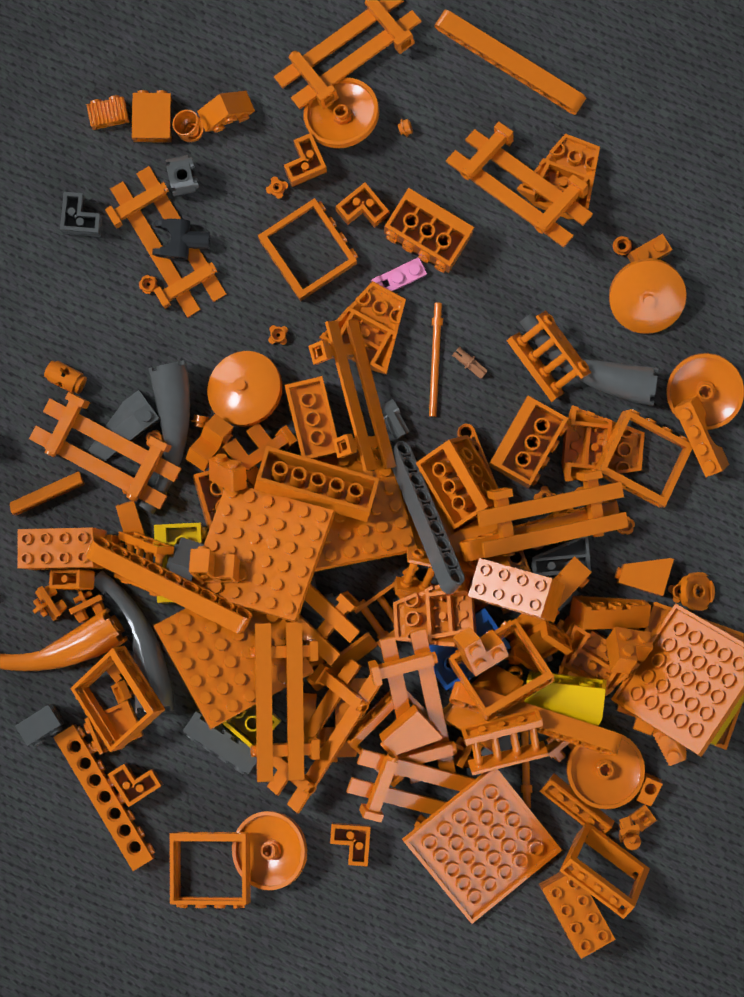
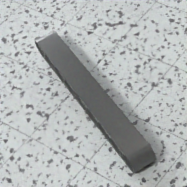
[392,441,465,594]

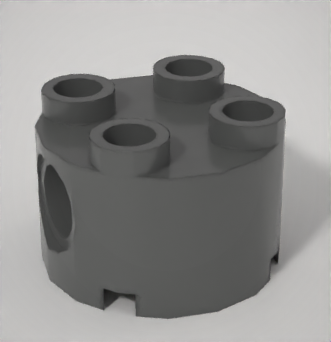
[165,154,199,196]

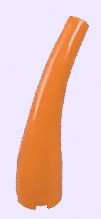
[0,608,128,671]

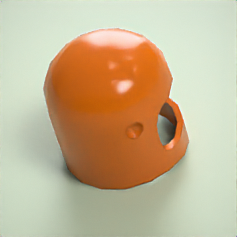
[172,110,204,142]

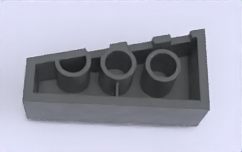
[183,711,257,775]

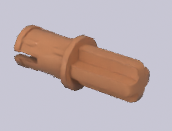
[452,346,487,378]

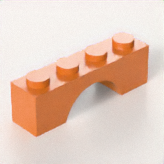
[674,395,729,477]

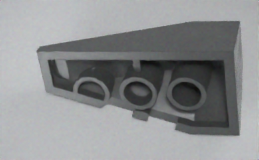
[88,390,160,462]

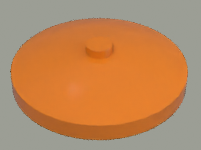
[304,77,379,148]
[609,258,686,334]
[207,351,282,427]
[667,353,744,430]
[566,732,645,809]
[232,811,307,890]

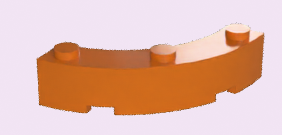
[506,556,592,642]

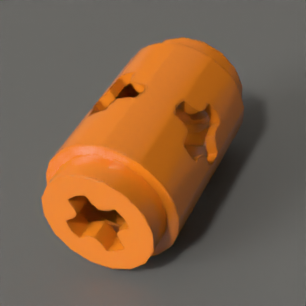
[44,360,87,394]

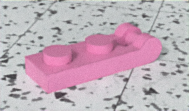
[371,258,427,292]

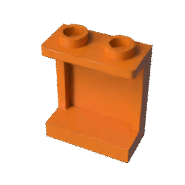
[132,90,172,142]
[510,620,573,673]
[84,700,144,754]

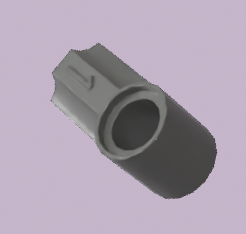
[381,399,410,440]

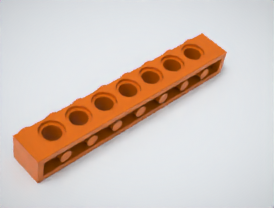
[53,724,155,871]

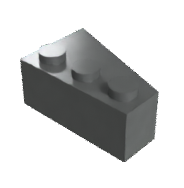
[530,536,591,577]

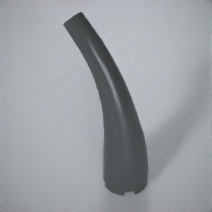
[520,313,659,406]
[139,360,190,515]
[94,570,174,714]

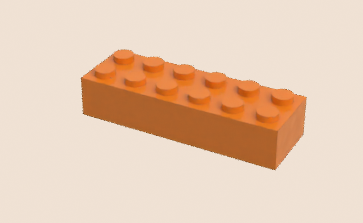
[254,446,379,522]

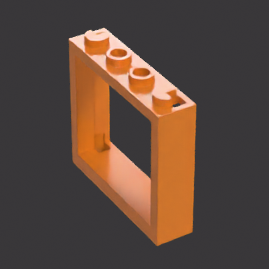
[258,198,358,301]
[595,409,693,508]
[449,618,554,721]
[70,646,165,752]
[346,691,449,788]
[560,822,650,919]
[170,832,251,909]

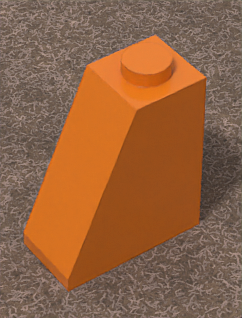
[615,558,674,597]
[379,704,443,755]

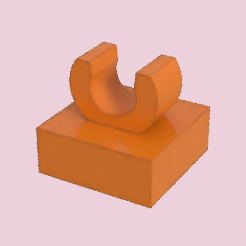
[111,680,134,704]
[629,804,657,832]

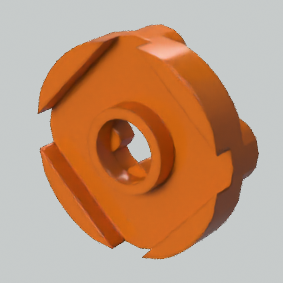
[681,572,715,611]

